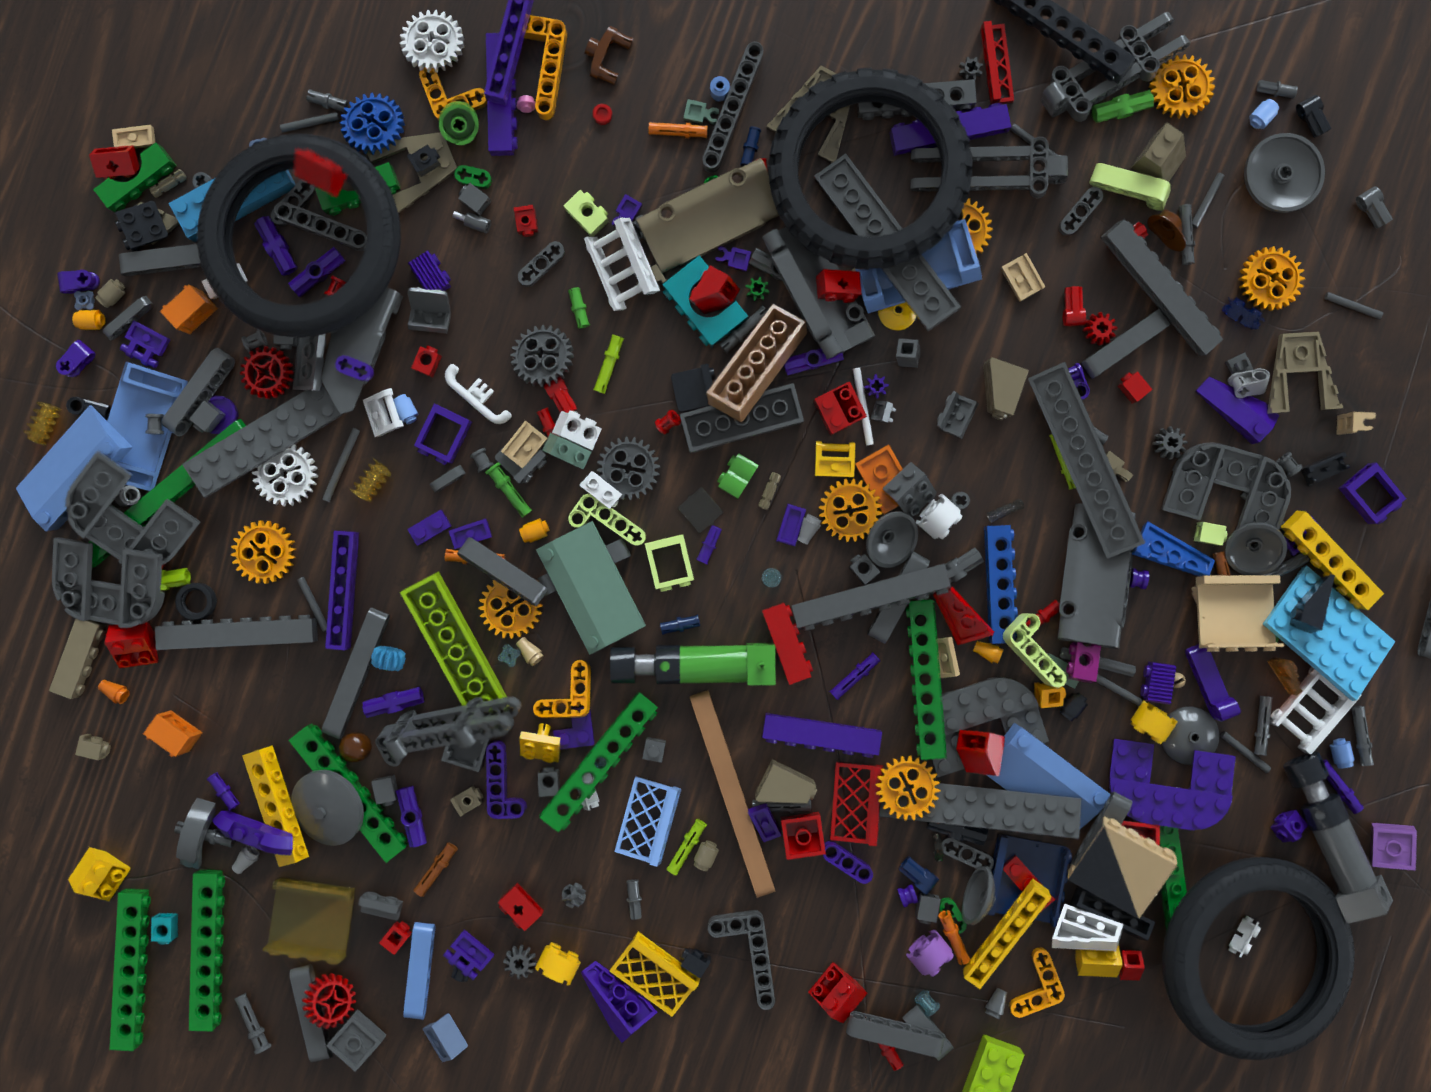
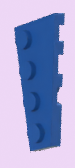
[1132,521,1215,577]

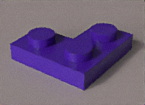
[553,706,595,749]

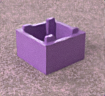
[1370,823,1417,870]

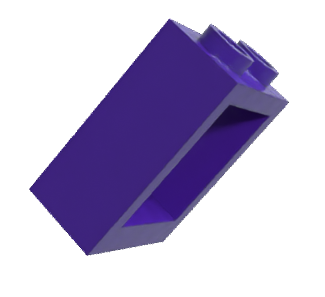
[414,403,473,465]
[1338,462,1406,524]

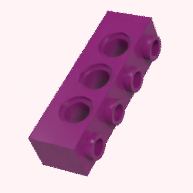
[1066,642,1101,683]

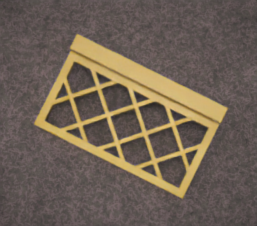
[610,932,700,1017]

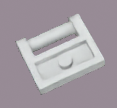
[363,389,404,437]

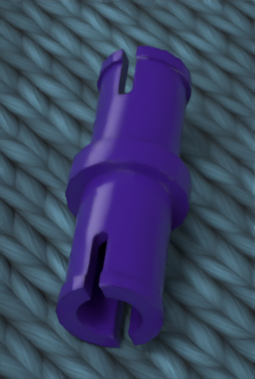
[207,772,240,811]

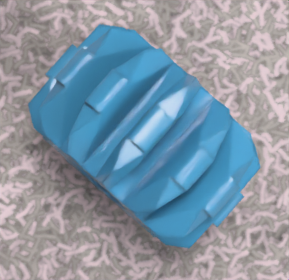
[371,646,406,671]

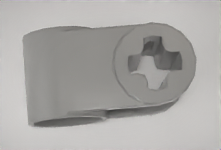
[1228,368,1270,398]

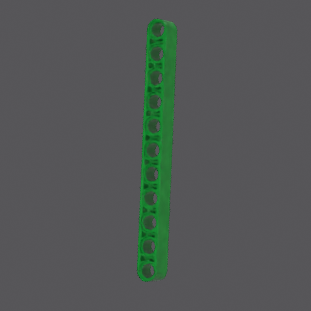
[89,419,247,568]

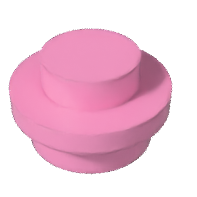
[516,95,535,113]

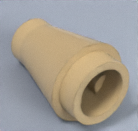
[516,637,544,666]

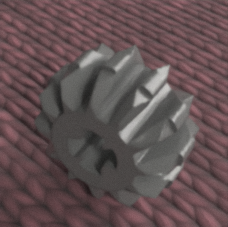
[1152,426,1188,460]
[503,944,537,979]

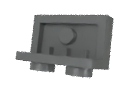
[937,391,978,439]
[358,892,403,921]

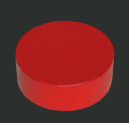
[593,104,612,125]

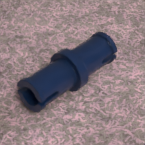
[740,126,761,167]
[660,614,700,635]

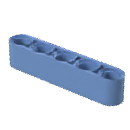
[403,922,435,1020]

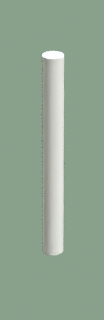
[853,368,874,446]

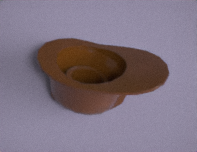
[1147,209,1186,252]

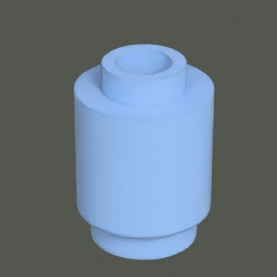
[1249,99,1279,129]
[393,394,419,425]

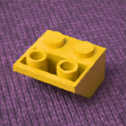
[68,847,130,901]
[1075,944,1122,977]

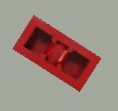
[89,145,140,179]
[816,269,862,303]
[498,882,544,931]

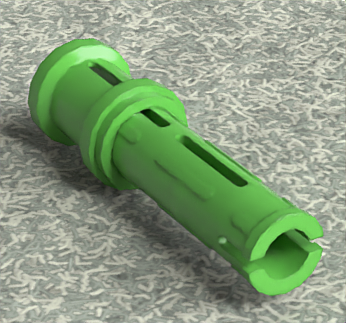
[485,462,532,518]

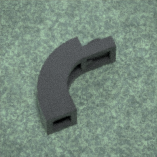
[176,798,216,869]

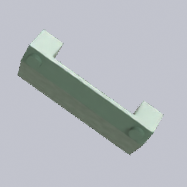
[536,521,646,655]

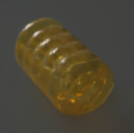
[23,402,62,446]
[349,458,391,502]

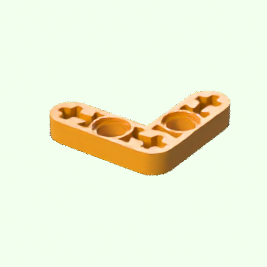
[419,67,487,120]
[533,660,591,718]
[1009,947,1065,1018]

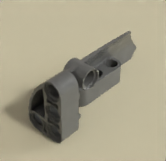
[321,276,403,414]

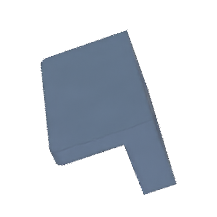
[423,1013,468,1062]

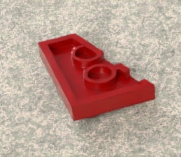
[933,587,994,645]

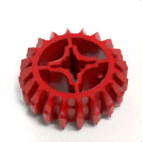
[239,346,294,399]
[302,973,356,1029]

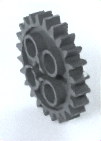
[510,325,574,387]
[597,437,660,500]

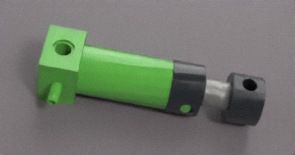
[610,643,775,685]

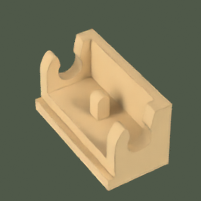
[1337,412,1376,435]

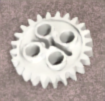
[400,10,464,73]
[252,444,318,507]

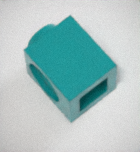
[151,913,178,945]

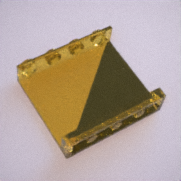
[263,877,356,964]

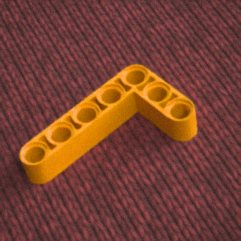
[524,15,567,120]

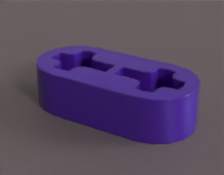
[335,355,374,382]

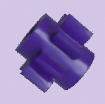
[864,374,889,399]

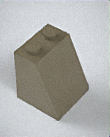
[1131,123,1186,182]
[983,357,1029,420]
[755,759,817,803]

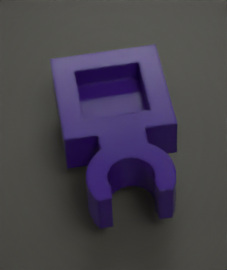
[612,194,643,227]
[715,246,752,272]

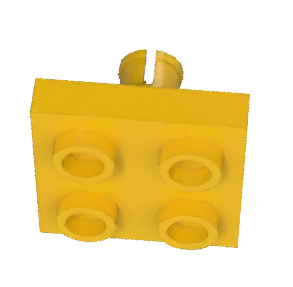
[520,723,560,763]

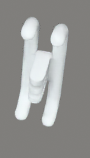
[445,364,512,424]

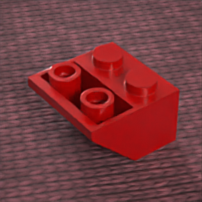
[294,149,348,197]
[689,266,740,314]
[813,381,867,436]
[104,622,158,668]
[957,730,1005,776]
[809,962,867,1023]

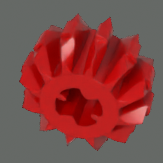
[1083,312,1118,346]

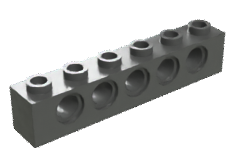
[857,79,977,120]

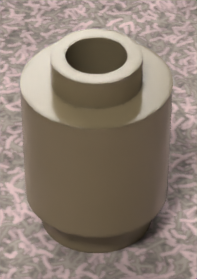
[95,279,126,308]
[693,840,719,871]

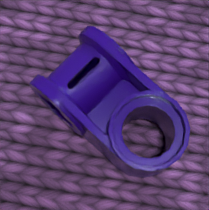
[57,270,100,294]
[56,340,96,378]
[1068,363,1090,400]

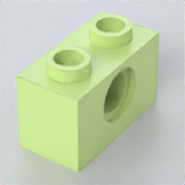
[564,190,609,237]

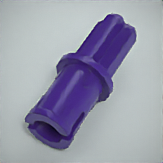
[696,525,722,564]

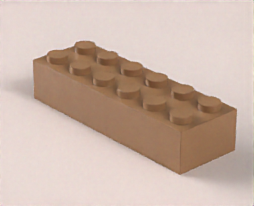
[707,304,807,423]

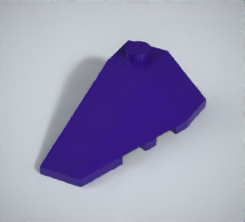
[581,961,658,1043]

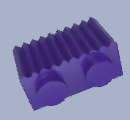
[408,251,451,291]
[1141,661,1176,705]

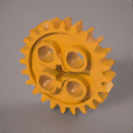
[1149,54,1215,119]
[960,198,993,256]
[1238,246,1305,311]
[819,478,883,542]
[231,521,296,584]
[478,580,543,639]
[875,756,940,821]

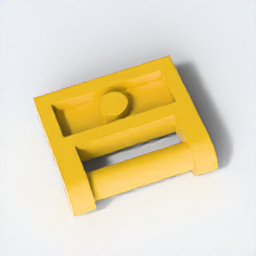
[815,441,855,477]

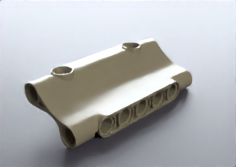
[636,158,779,273]

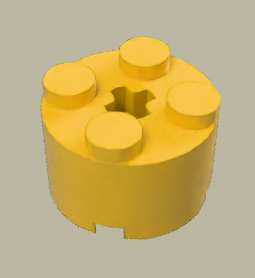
[1131,700,1178,744]
[535,942,581,985]

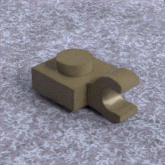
[1106,451,1133,482]

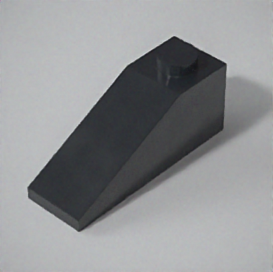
[1290,574,1335,633]

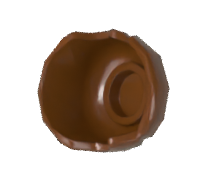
[339,733,372,762]

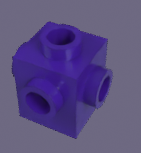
[1270,810,1308,843]

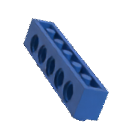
[984,525,1018,644]

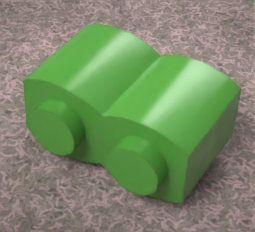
[717,453,759,499]

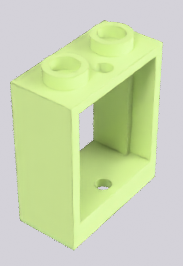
[645,534,694,592]

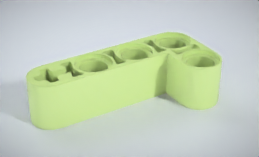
[1089,163,1171,211]
[568,494,646,545]
[1003,613,1067,688]

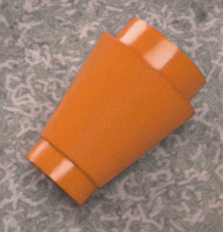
[98,679,130,704]

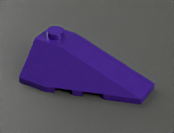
[1195,377,1279,444]

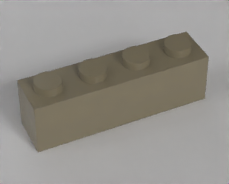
[49,619,106,699]

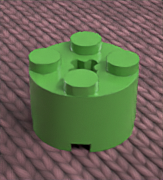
[439,101,479,145]

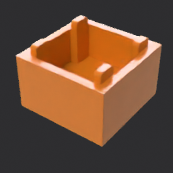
[160,285,218,334]
[143,710,203,757]

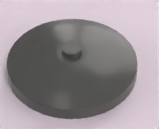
[1244,133,1325,213]
[291,770,364,846]

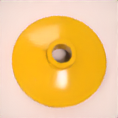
[878,302,916,331]

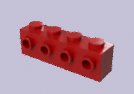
[762,602,813,685]

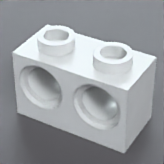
[552,410,601,450]

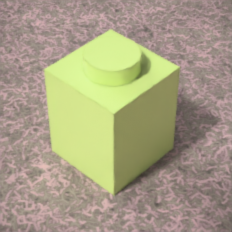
[1194,522,1228,546]

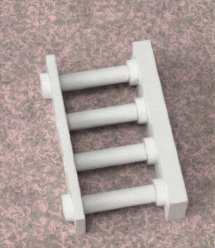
[584,218,660,311]
[1270,667,1362,755]

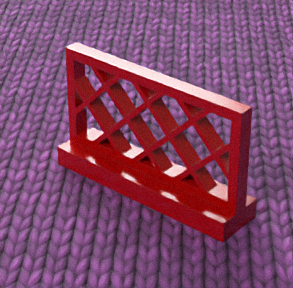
[830,762,883,846]

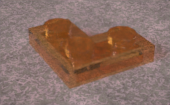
[1267,657,1303,696]

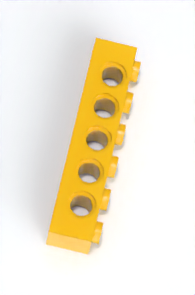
[1281,510,1384,610]
[242,745,309,867]
[963,879,1051,989]

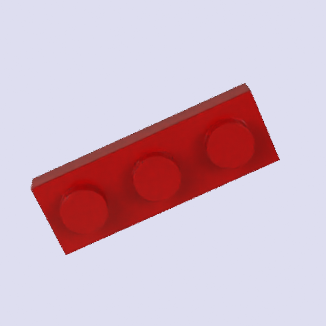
[1003,855,1055,912]

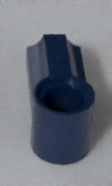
[898,856,939,895]

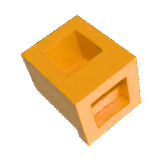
[1034,682,1066,708]

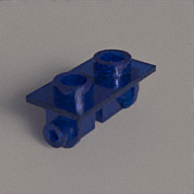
[1222,297,1265,330]

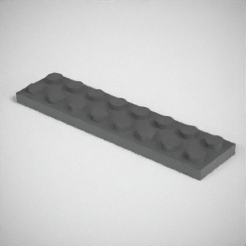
[182,385,342,498]

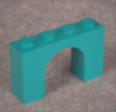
[662,255,748,348]

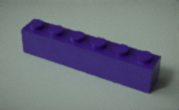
[484,0,534,106]
[486,33,518,156]
[889,103,1011,156]
[325,531,359,650]
[762,713,882,758]

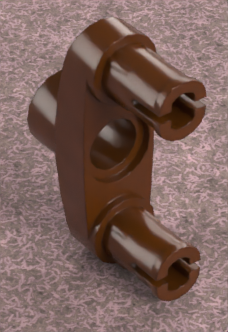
[584,26,633,85]

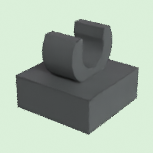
[1225,352,1254,375]
[871,400,896,423]

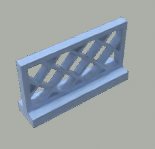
[614,776,681,867]

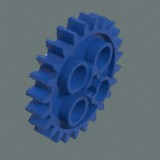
[340,93,405,155]

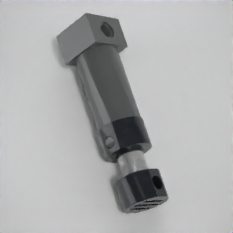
[1283,752,1393,924]

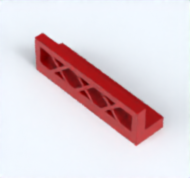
[980,21,1014,105]

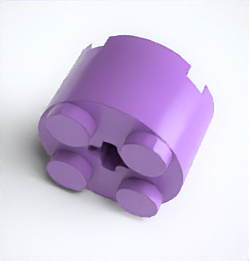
[906,930,954,977]

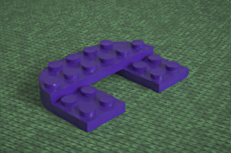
[1109,739,1236,830]

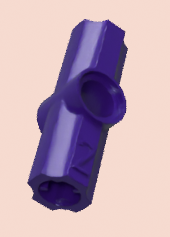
[254,216,298,276]
[288,247,345,297]
[784,349,844,376]
[362,686,424,718]
[396,786,427,848]

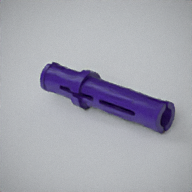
[830,652,881,700]
[1323,760,1364,814]

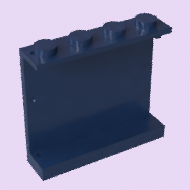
[988,833,1072,927]

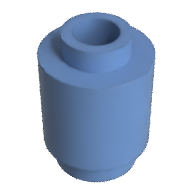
[710,76,730,101]
[1330,738,1355,769]

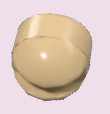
[1173,672,1186,688]

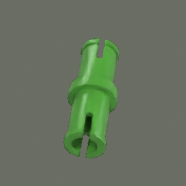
[568,287,590,329]

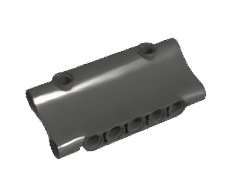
[762,227,875,360]
[1057,503,1136,649]

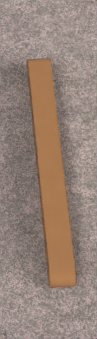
[690,690,776,898]

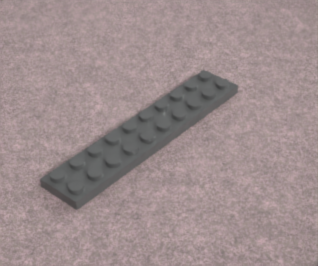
[814,154,961,332]
[1028,362,1145,559]
[879,778,1081,839]

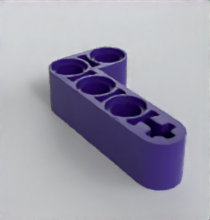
[1185,644,1241,722]
[486,740,527,819]

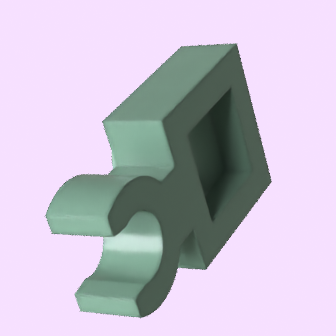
[683,99,719,124]

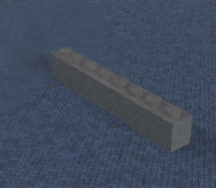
[1100,219,1223,356]
[792,563,952,632]
[155,615,318,650]

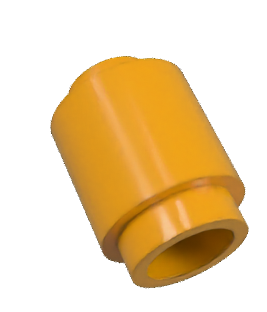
[72,310,105,330]
[519,518,550,543]

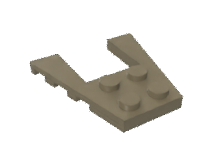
[767,65,850,163]
[367,132,457,213]
[1267,332,1343,414]

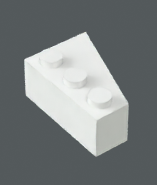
[1052,904,1123,951]

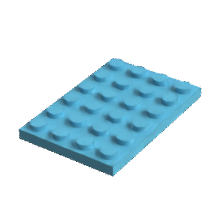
[1263,565,1395,701]

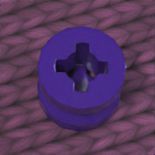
[1129,568,1149,589]
[897,884,919,908]

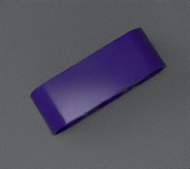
[823,841,873,884]

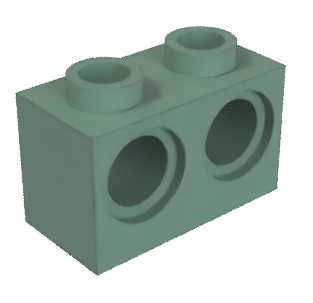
[542,433,591,469]

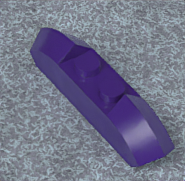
[212,811,293,855]

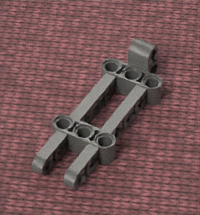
[1041,12,1191,122]
[910,137,1068,199]
[375,697,521,767]

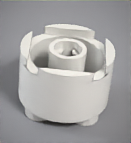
[916,494,962,539]

